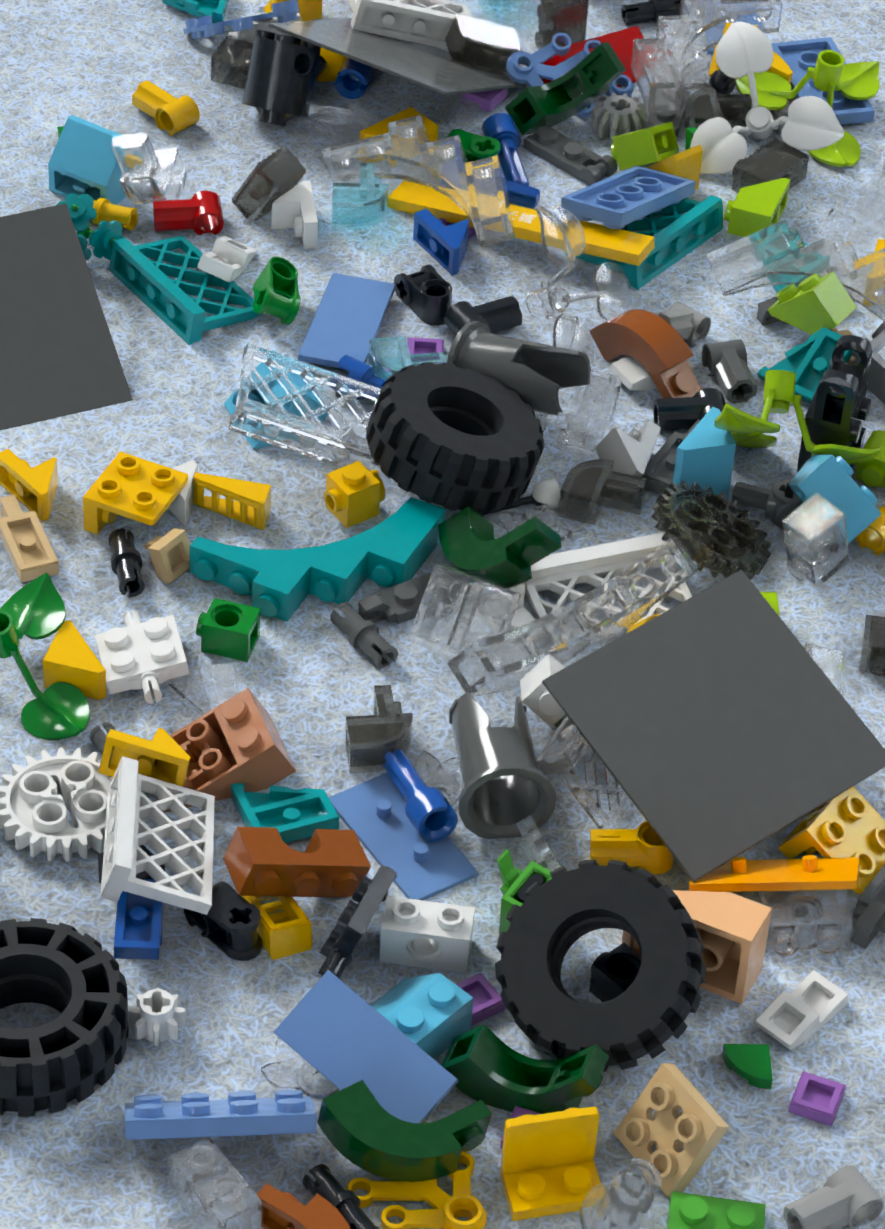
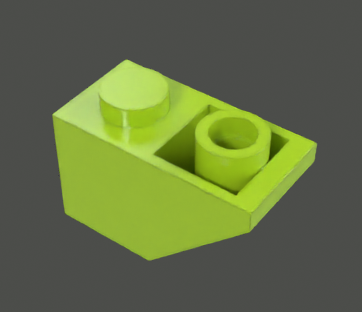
[768,271,857,335]

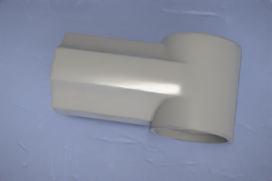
[658,302,711,346]
[783,1165,885,1229]

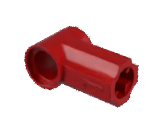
[153,190,224,235]

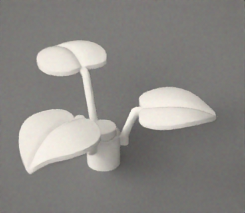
[690,22,844,175]

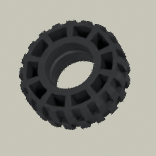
[366,362,544,513]
[495,859,706,1072]
[0,918,129,1117]

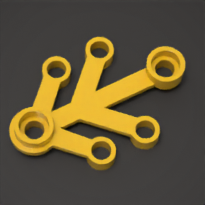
[347,1151,487,1229]

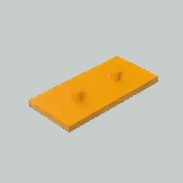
[689,855,860,892]

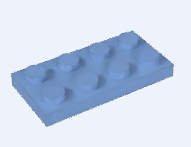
[771,37,875,125]
[561,166,696,229]
[125,1090,317,1140]

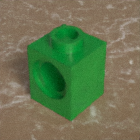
[196,598,260,662]

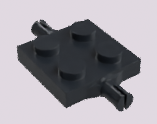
[318,865,397,979]

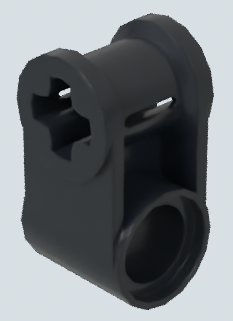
[394,265,452,326]
[183,881,263,961]

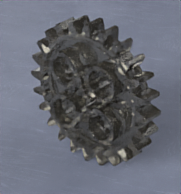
[651,481,771,580]

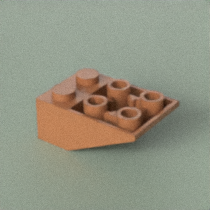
[166,688,296,812]

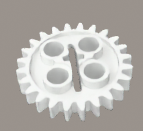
[0,747,113,862]

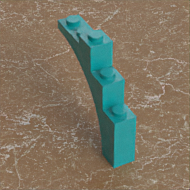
[190,497,446,622]

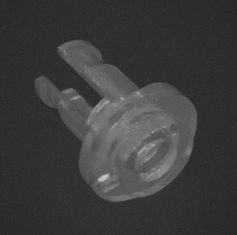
[579,1158,662,1229]

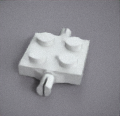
[95,609,190,704]

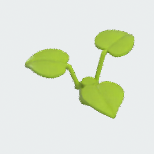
[736,50,880,167]
[714,370,881,465]

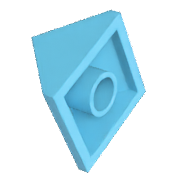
[670,407,736,506]

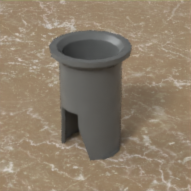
[447,321,591,418]
[449,691,556,839]

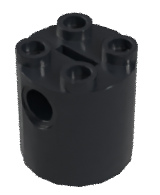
[242,29,321,126]

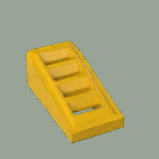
[193,472,271,530]
[242,896,312,960]

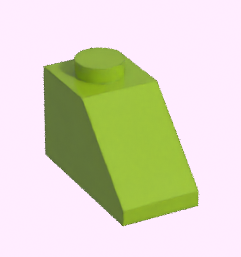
[611,122,679,171]
[724,178,790,241]

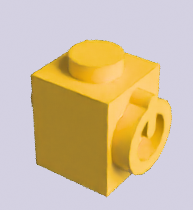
[324,461,386,528]

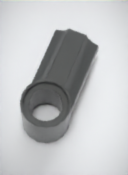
[702,339,758,403]

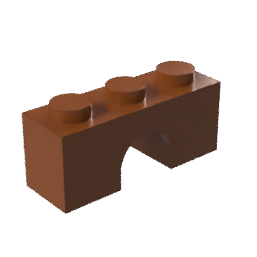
[223,827,371,897]

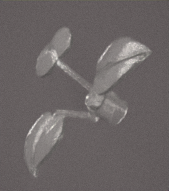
[526,206,633,364]

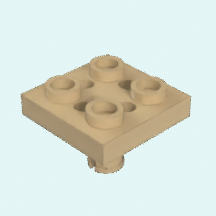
[613,1063,729,1198]

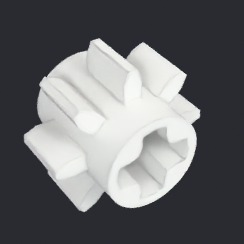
[128,988,186,1046]

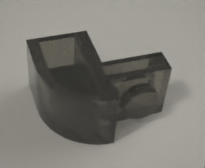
[683,87,752,139]
[558,459,647,525]
[345,685,413,774]

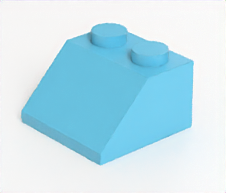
[371,973,473,1060]

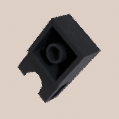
[796,335,873,472]

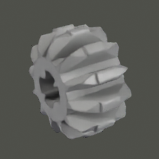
[591,93,648,144]

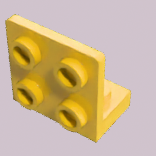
[83,451,188,534]
[778,786,885,894]
[500,1106,606,1221]

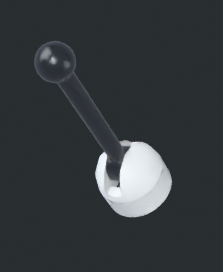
[478,478,562,517]

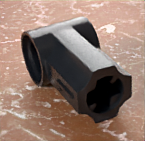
[444,295,523,336]
[653,388,726,430]

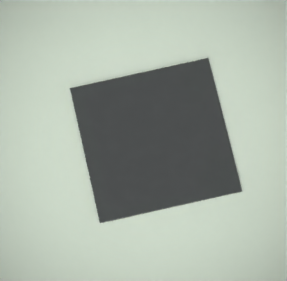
[268,18,527,96]
[0,203,133,430]
[542,569,885,882]

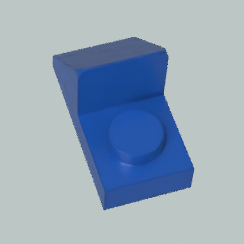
[413,209,470,276]
[114,879,163,960]

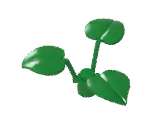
[0,573,90,740]

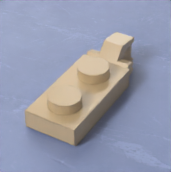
[0,494,59,583]

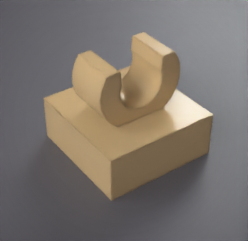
[144,528,190,584]

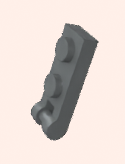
[523,125,618,186]

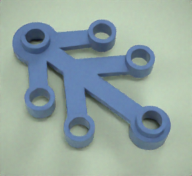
[183,0,300,39]
[506,33,634,118]

